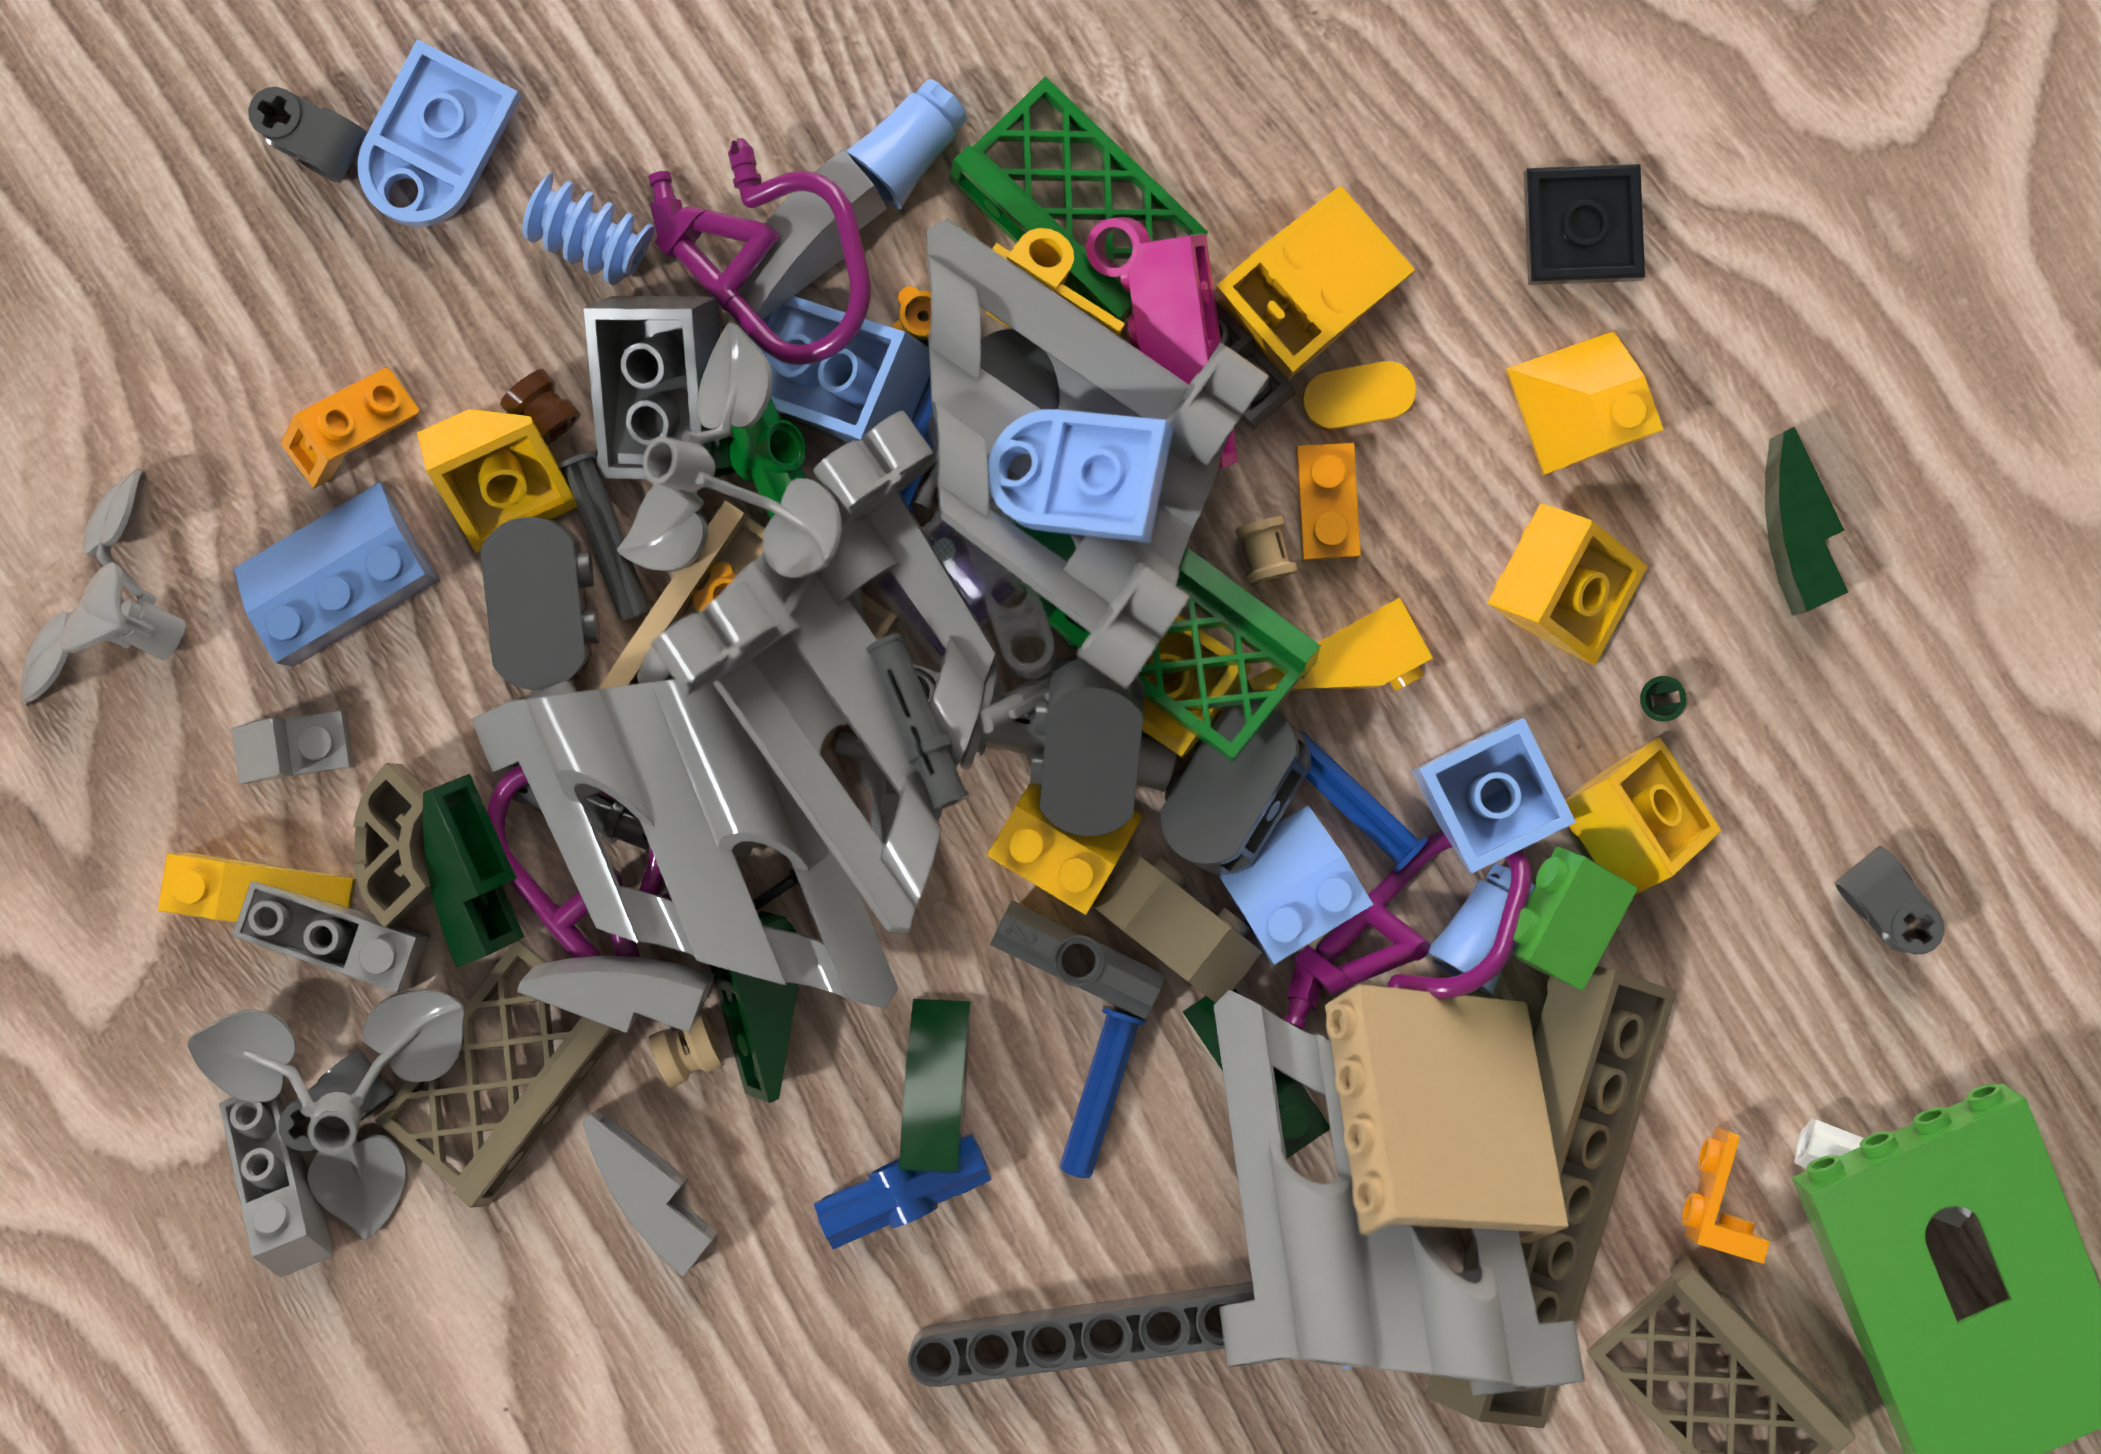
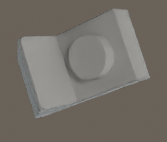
[231,710,355,784]

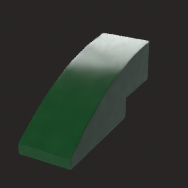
[1765,427,1848,616]
[422,773,525,968]
[899,999,971,1174]

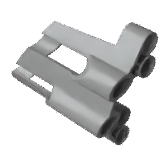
[926,219,1269,689]
[651,411,995,933]
[471,679,898,1008]
[1214,990,1585,1396]

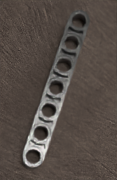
[908,1282,1255,1387]

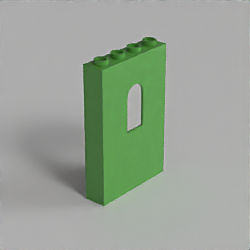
[1791,1083,2101,1454]

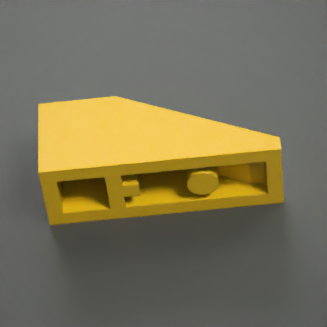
[1247,598,1433,693]
[157,852,356,922]

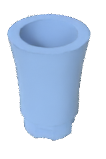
[845,79,968,210]
[1425,863,1535,996]

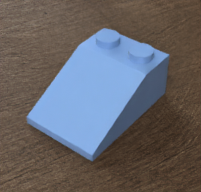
[751,296,930,443]

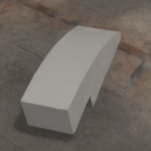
[738,149,887,320]
[517,955,715,1033]
[582,1108,718,1277]

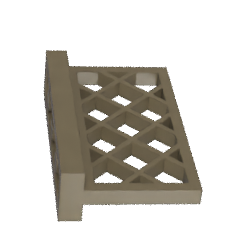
[375,940,624,1208]
[1588,1254,1856,1454]

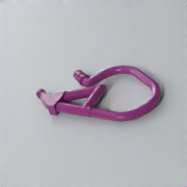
[648,138,871,365]
[487,764,671,958]
[1284,830,1532,1031]

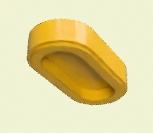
[1302,361,1416,430]

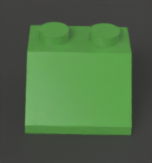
[1511,846,1638,992]

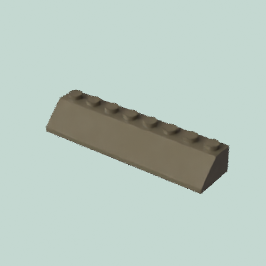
[1425,966,1677,1428]

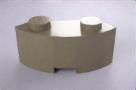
[352,763,432,928]
[1093,852,1263,1003]

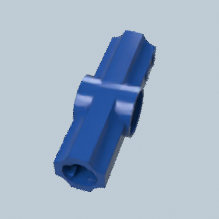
[814,1133,992,1249]

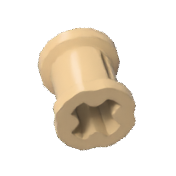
[1235,516,1298,585]

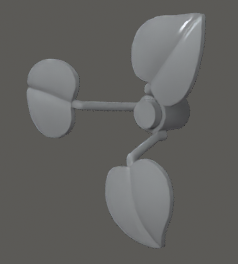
[617,322,841,579]
[21,468,185,706]
[187,990,465,1240]

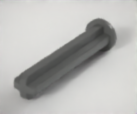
[558,450,649,621]

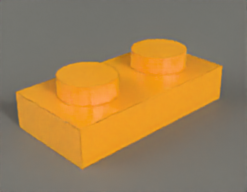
[1296,443,1361,561]

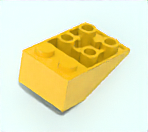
[1214,185,1415,381]

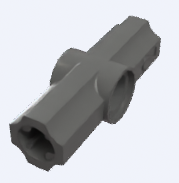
[990,900,1167,1020]

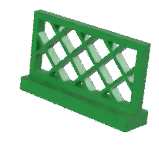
[949,76,1209,323]
[1048,547,1320,763]

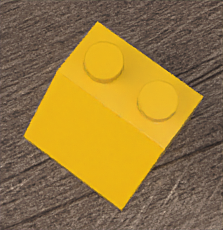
[1487,503,1648,666]
[1565,736,1722,895]
[986,783,1143,915]

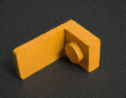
[280,368,419,489]
[1681,1127,1770,1264]

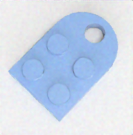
[357,39,522,227]
[988,409,1173,543]

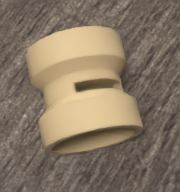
[649,1013,725,1088]

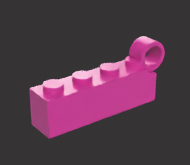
[1086,217,1238,469]

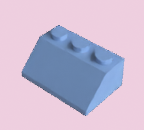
[233,482,440,667]

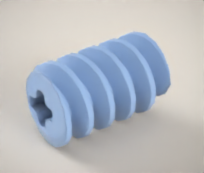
[522,172,655,285]

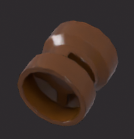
[500,369,581,445]

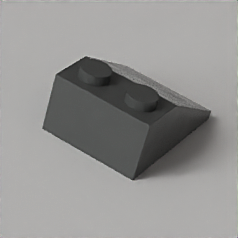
[584,296,720,479]

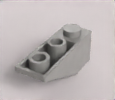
[232,881,430,993]
[219,1094,334,1277]

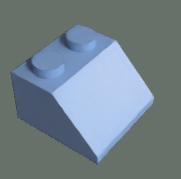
[1411,718,1576,874]
[1217,805,1373,964]

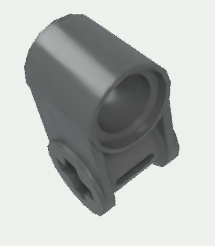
[248,87,367,184]
[1834,845,1945,955]
[278,1049,395,1152]

